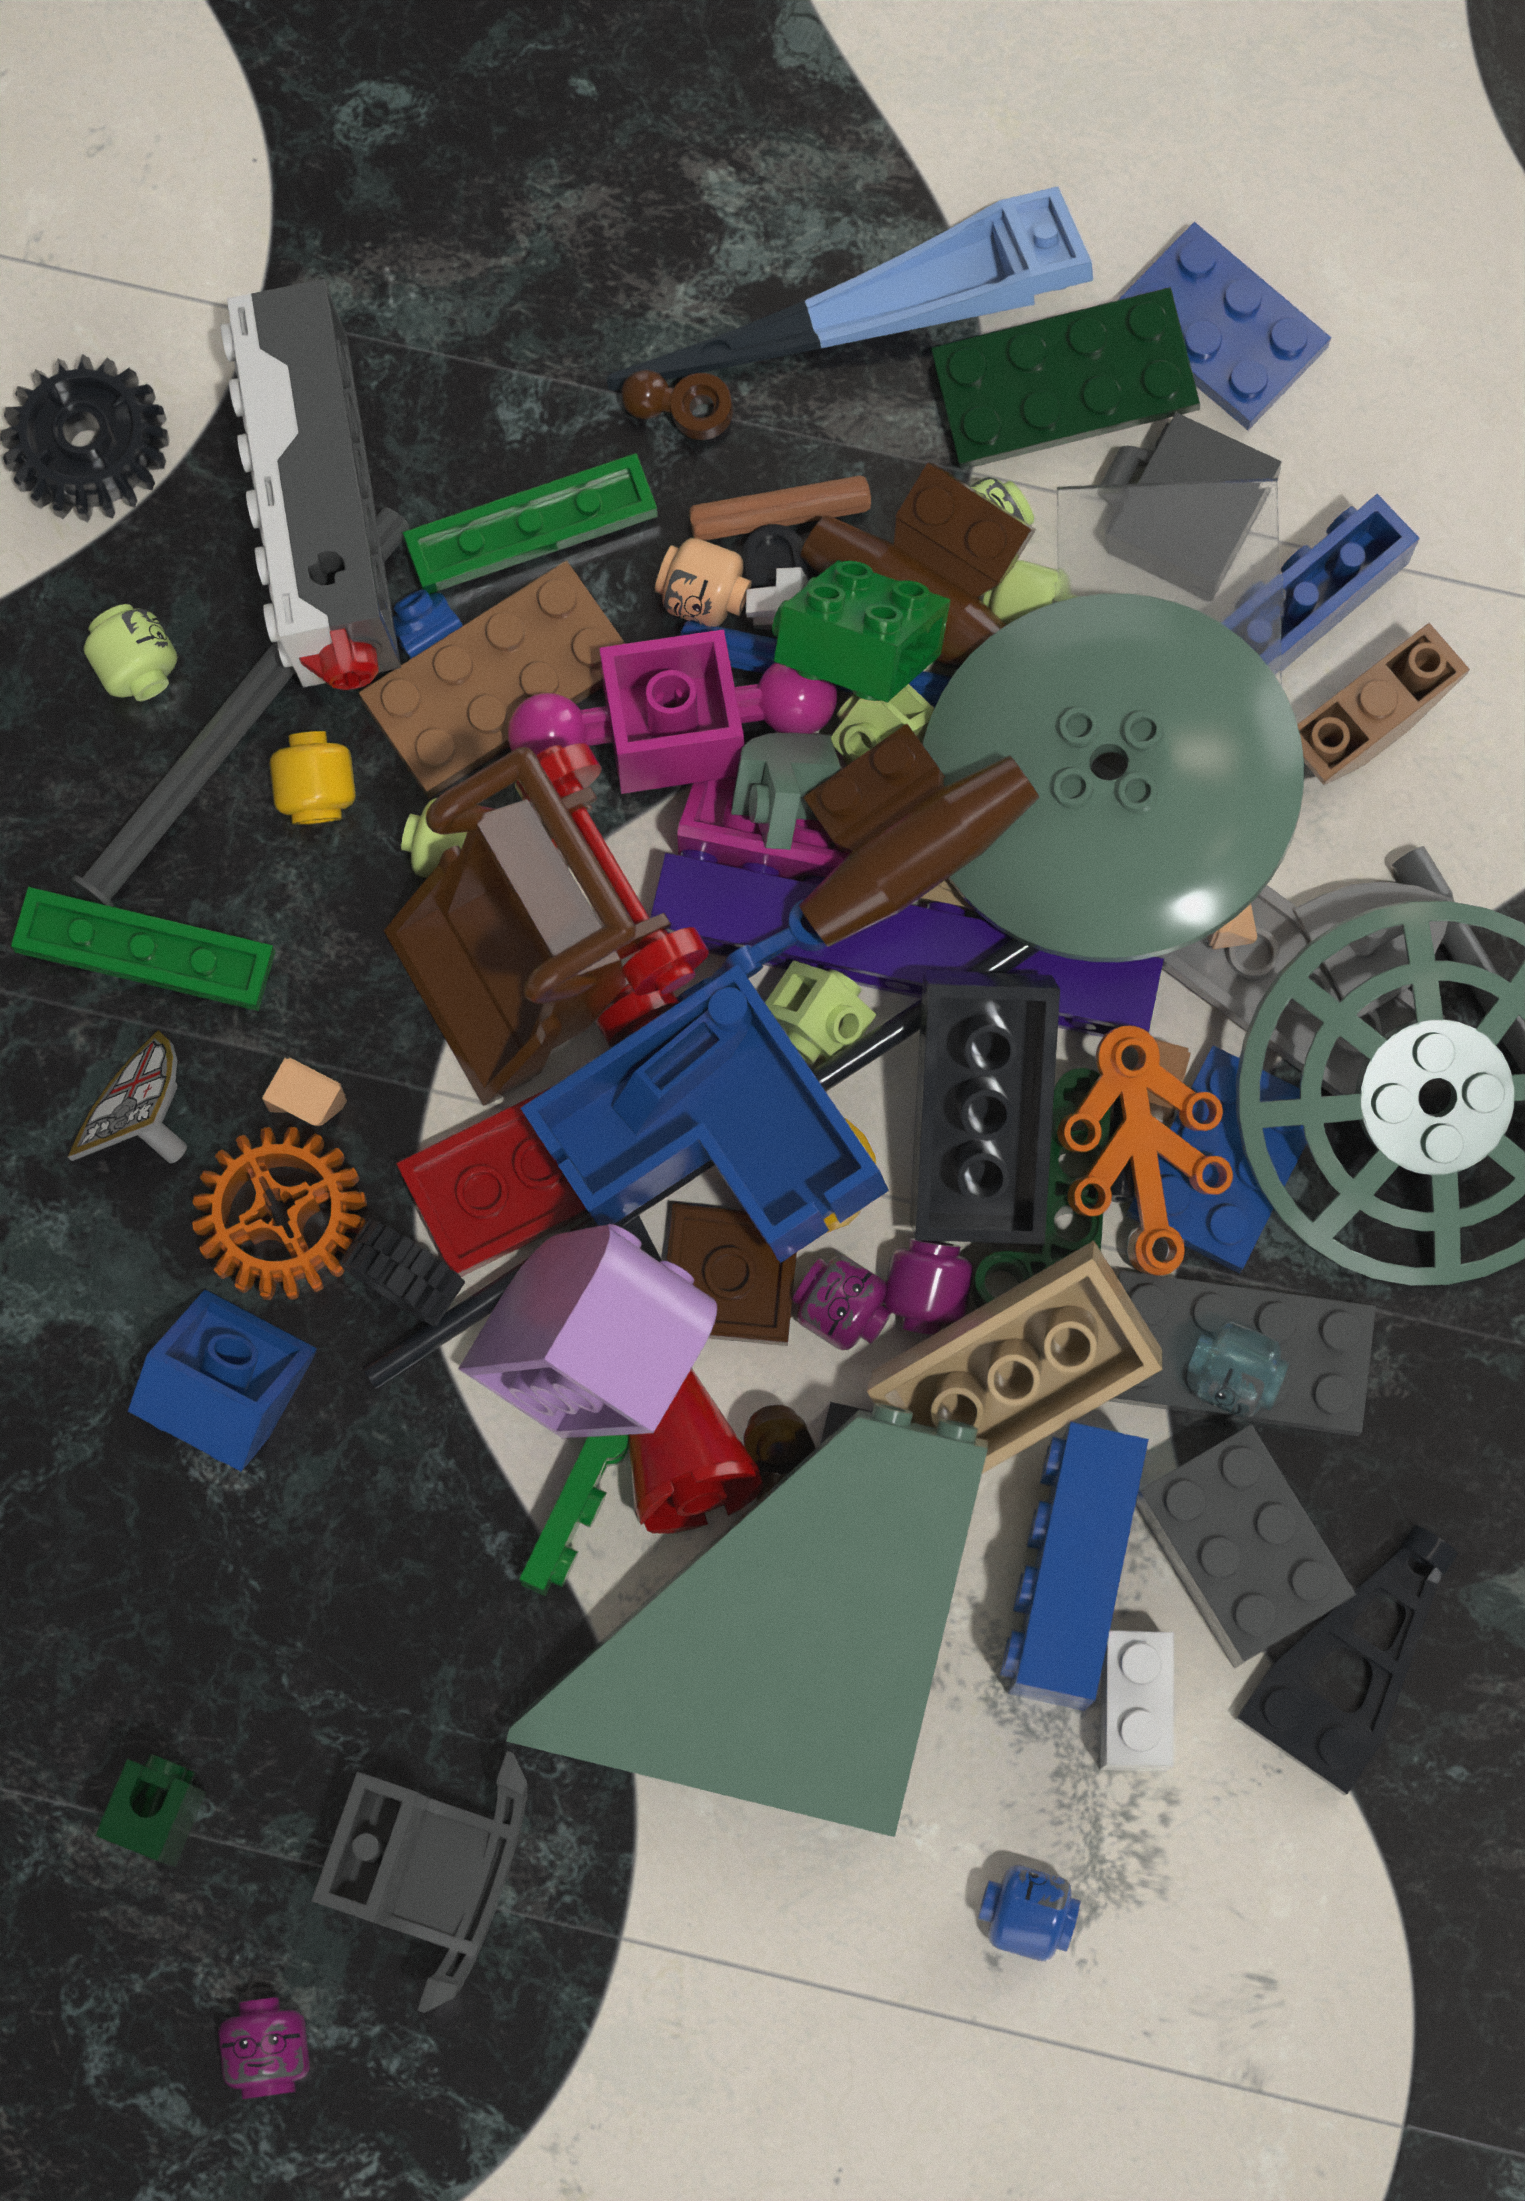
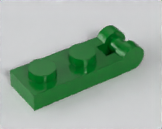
[520,1435,629,1596]

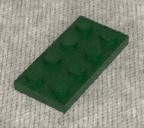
[931,287,1200,470]

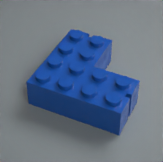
[521,964,889,1263]

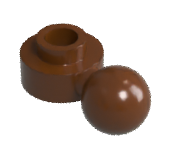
[621,370,733,440]

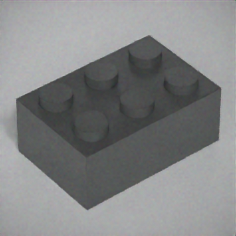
[1135,1424,1356,1669]

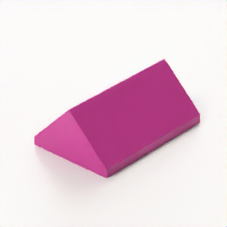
[677,777,850,882]

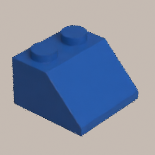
[128,1290,317,1472]

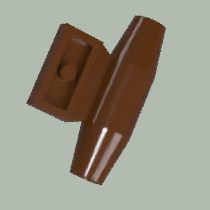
[800,462,1036,670]
[799,724,1040,947]

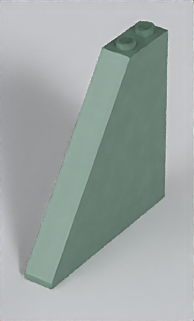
[506,1403,988,1837]

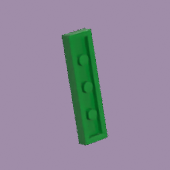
[403,453,658,594]
[11,887,275,1011]

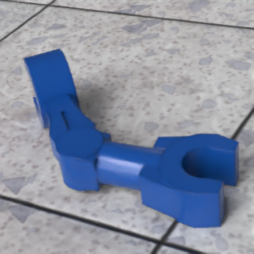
[677,899,827,1003]

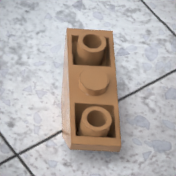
[1297,623,1470,785]

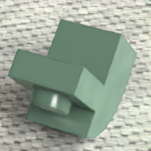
[731,733,840,850]

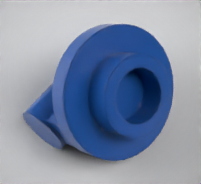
[393,590,463,660]

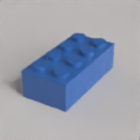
[1000,1422,1149,1711]

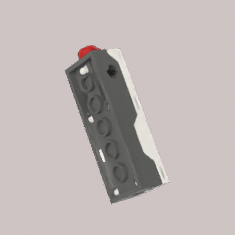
[221,279,401,690]

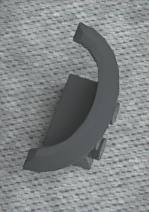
[312,1751,527,2013]

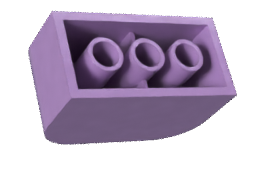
[458,1224,717,1438]

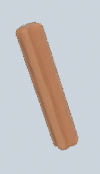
[689,475,871,541]

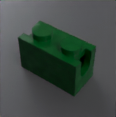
[95,1754,207,1867]

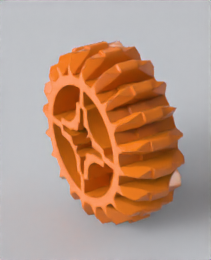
[192,1127,367,1300]

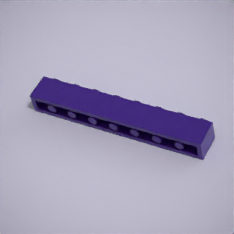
[650,849,1164,1037]

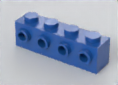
[1223,494,1420,677]

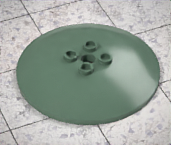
[923,594,1304,962]

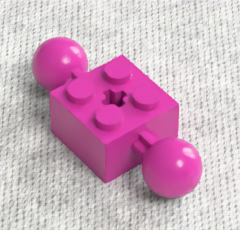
[508,629,837,794]

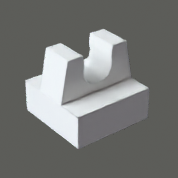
[746,567,809,630]

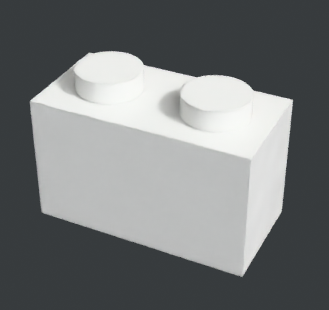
[1100,1631,1174,1771]

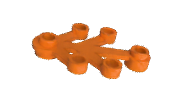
[1057,1026,1233,1275]

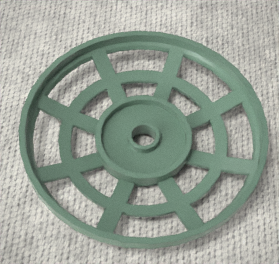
[1236,900,1525,1286]

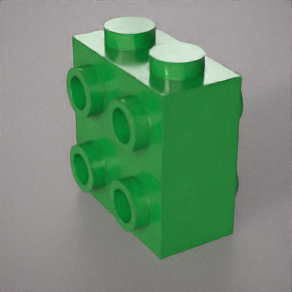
[772,560,951,703]

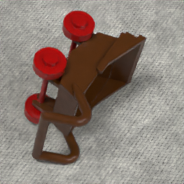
[384,743,709,1106]

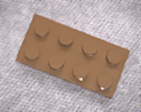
[359,560,625,799]

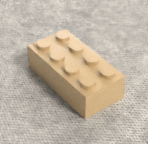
[866,1241,1162,1474]

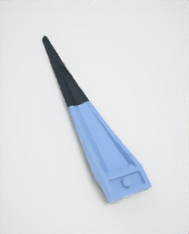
[606,186,1093,390]

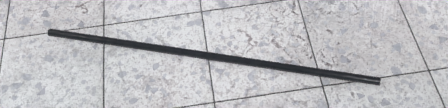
[362,938,1040,1389]

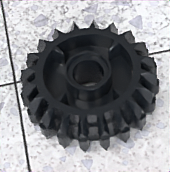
[0,354,170,523]

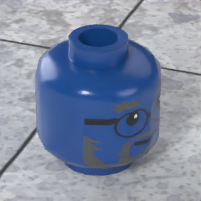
[978,1865,1081,1961]

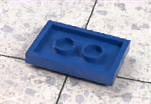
[1118,222,1332,431]
[1126,1045,1307,1274]

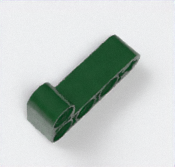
[972,1068,1111,1308]

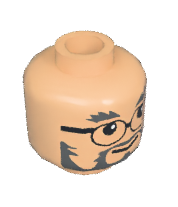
[655,538,752,627]

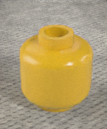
[269,731,356,825]

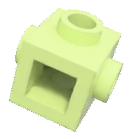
[831,684,934,766]
[765,960,876,1064]

